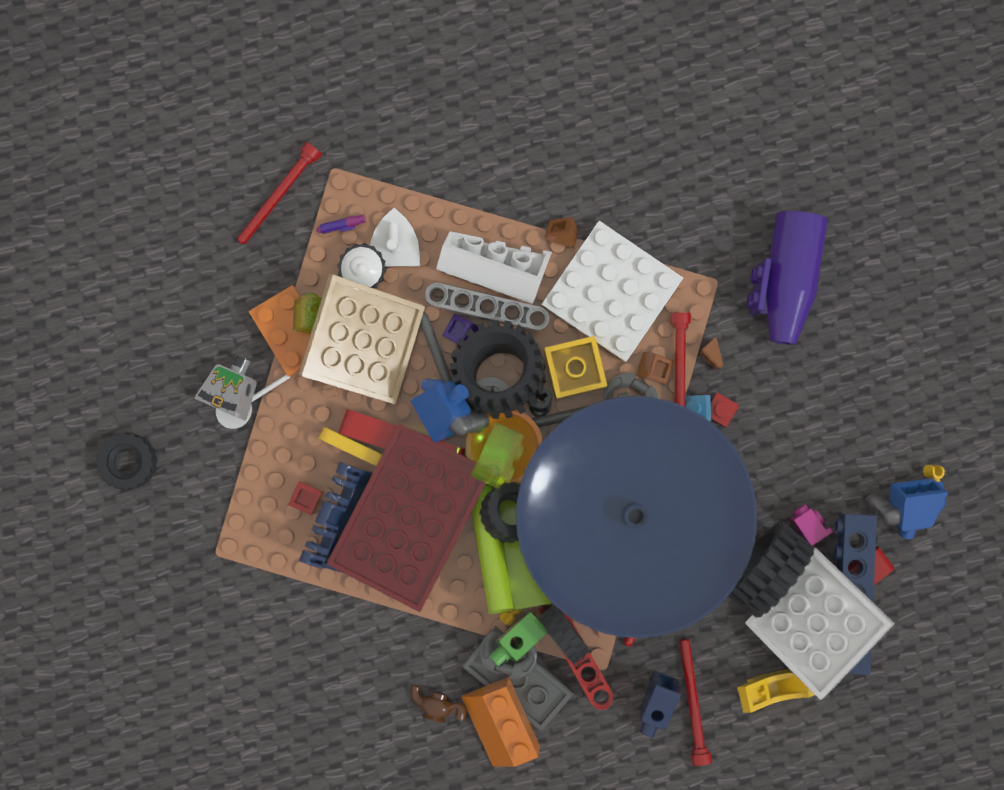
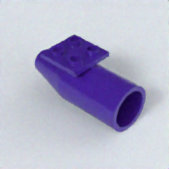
[746,211,828,345]

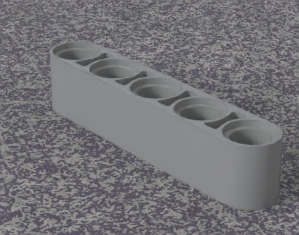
[425,283,549,332]

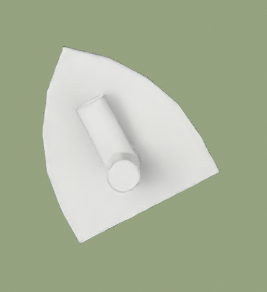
[370,208,420,267]

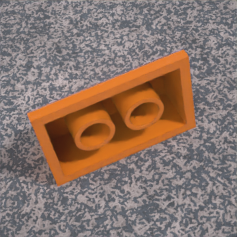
[462,677,540,767]

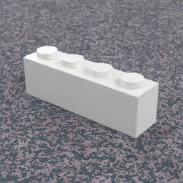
[436,231,552,304]

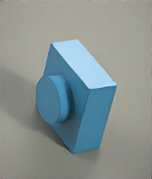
[685,395,711,421]

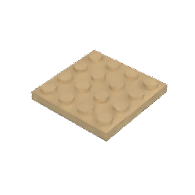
[299,274,425,405]

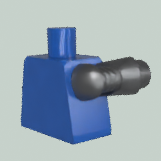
[410,378,490,443]
[865,465,948,539]

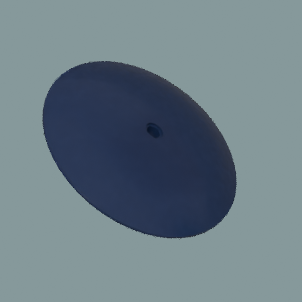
[516,396,757,638]

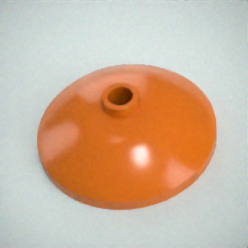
[466,410,543,485]

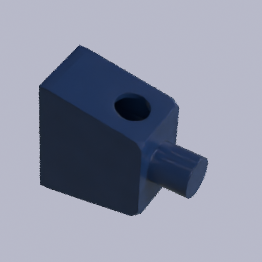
[640,670,681,737]

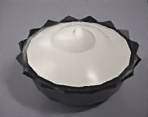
[337,243,386,289]

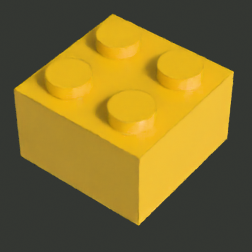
[544,336,607,400]

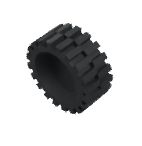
[450,320,546,419]
[728,521,815,618]

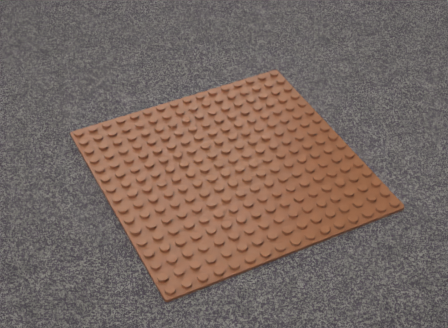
[216,168,718,670]

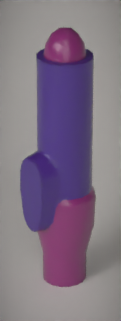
[316,214,366,234]

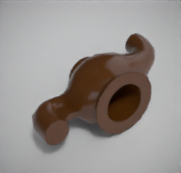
[411,685,467,723]

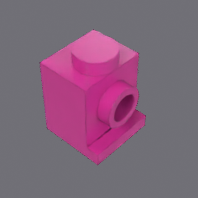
[789,504,833,546]

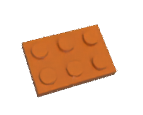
[249,285,315,377]

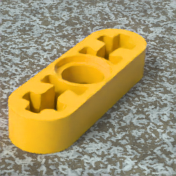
[318,426,383,466]

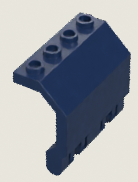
[299,462,373,573]

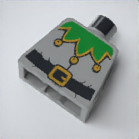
[194,355,257,421]

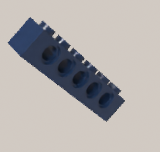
[833,513,877,675]

